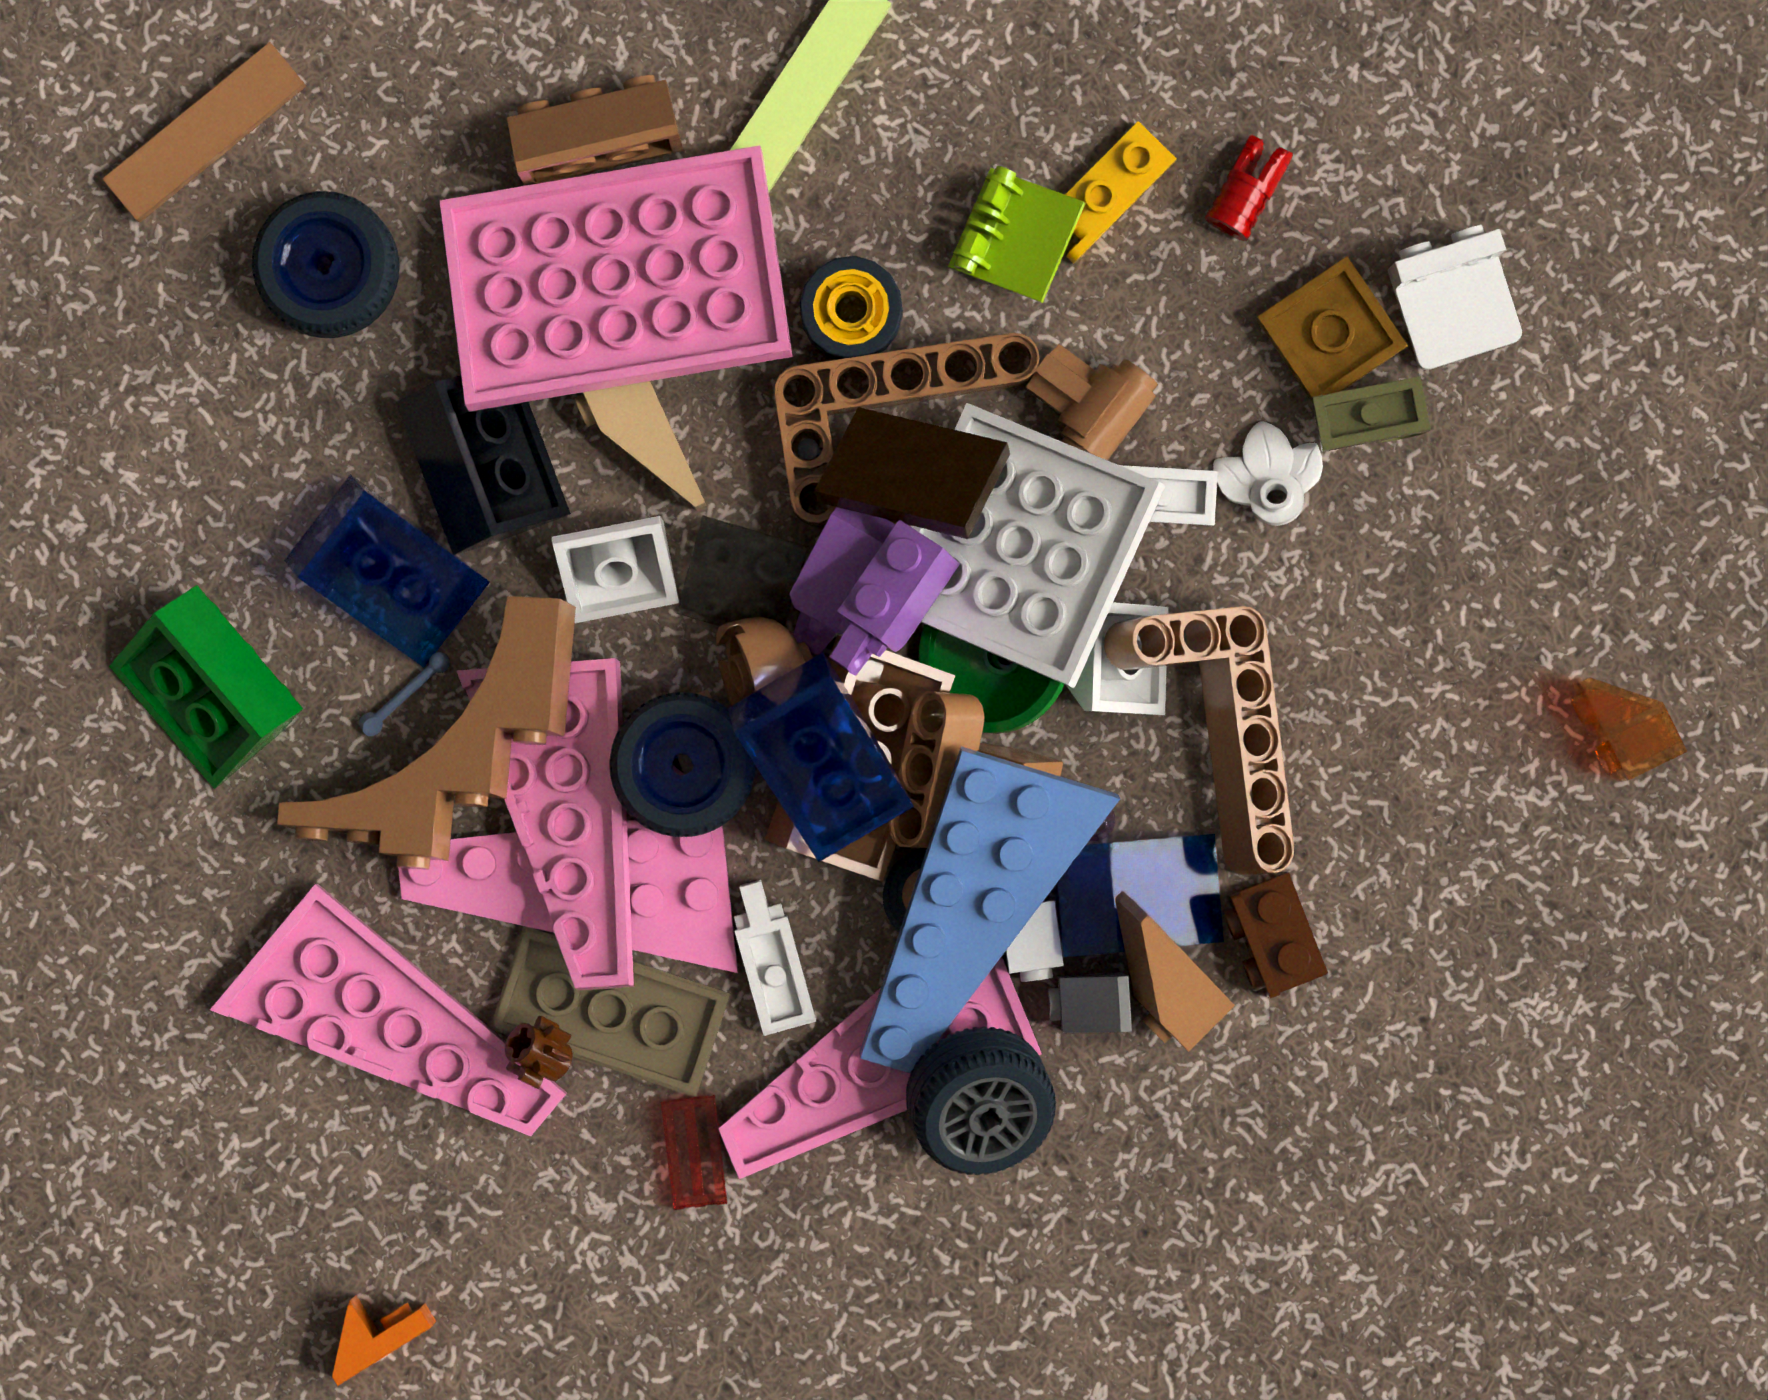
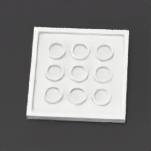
[911,403,1165,688]

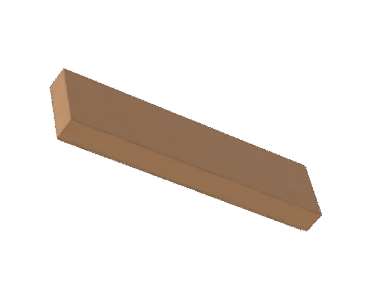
[102,42,307,223]

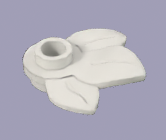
[1213,421,1323,526]

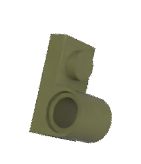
[1312,376,1431,452]

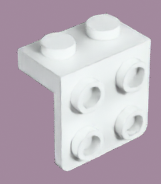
[1387,225,1522,370]

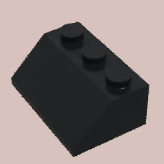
[396,375,571,555]

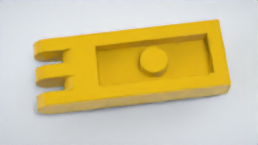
[1065,121,1177,264]

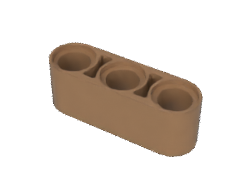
[889,691,984,848]

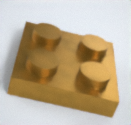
[1256,256,1408,402]

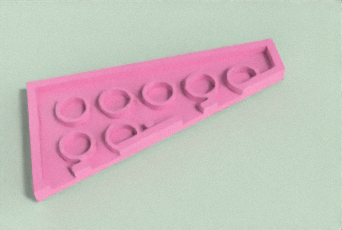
[457,658,634,990]
[398,820,738,973]
[210,884,567,1136]
[718,956,1042,1179]

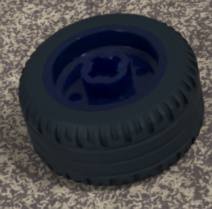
[252,191,400,338]
[609,692,755,837]

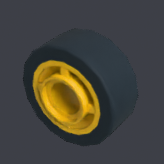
[799,256,903,360]

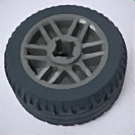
[906,1027,1056,1175]

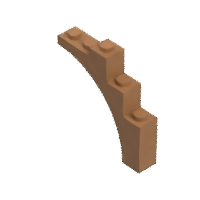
[277,596,576,870]

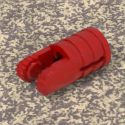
[1205,135,1293,241]

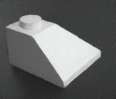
[1066,602,1169,715]

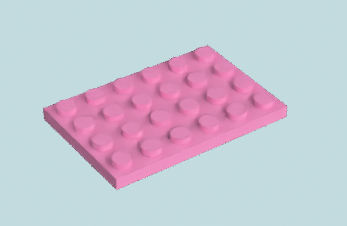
[440,145,793,412]

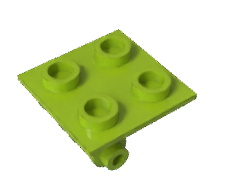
[948,165,1086,303]

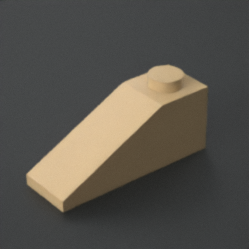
[574,381,707,511]

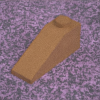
[1115,890,1235,1052]

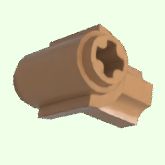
[1026,344,1158,460]

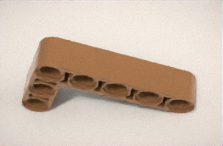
[775,333,1039,526]
[1104,606,1294,875]

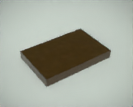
[814,407,1010,539]

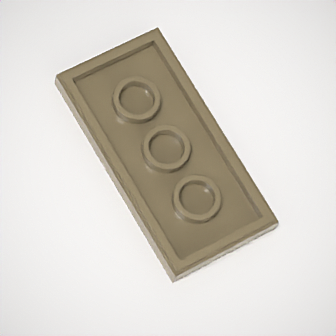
[490,926,731,1097]

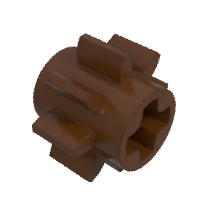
[505,1016,573,1089]

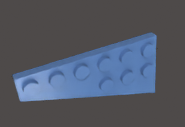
[860,746,1120,1073]

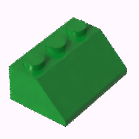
[109,585,303,789]

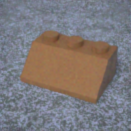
[507,75,684,186]

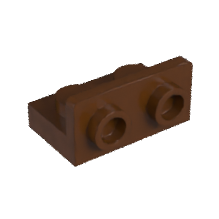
[1222,872,1328,999]

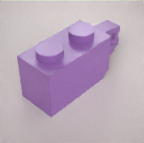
[789,507,895,656]
[830,520,960,676]

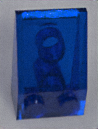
[284,474,490,667]
[728,652,914,862]
[1055,834,1224,957]

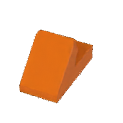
[332,1295,436,1386]

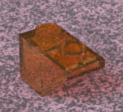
[1570,677,1687,781]

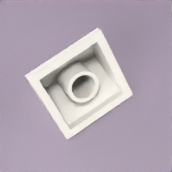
[552,516,679,623]

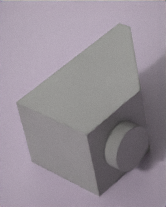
[1048,972,1132,1033]

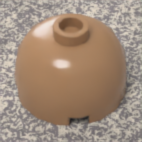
[716,617,813,729]

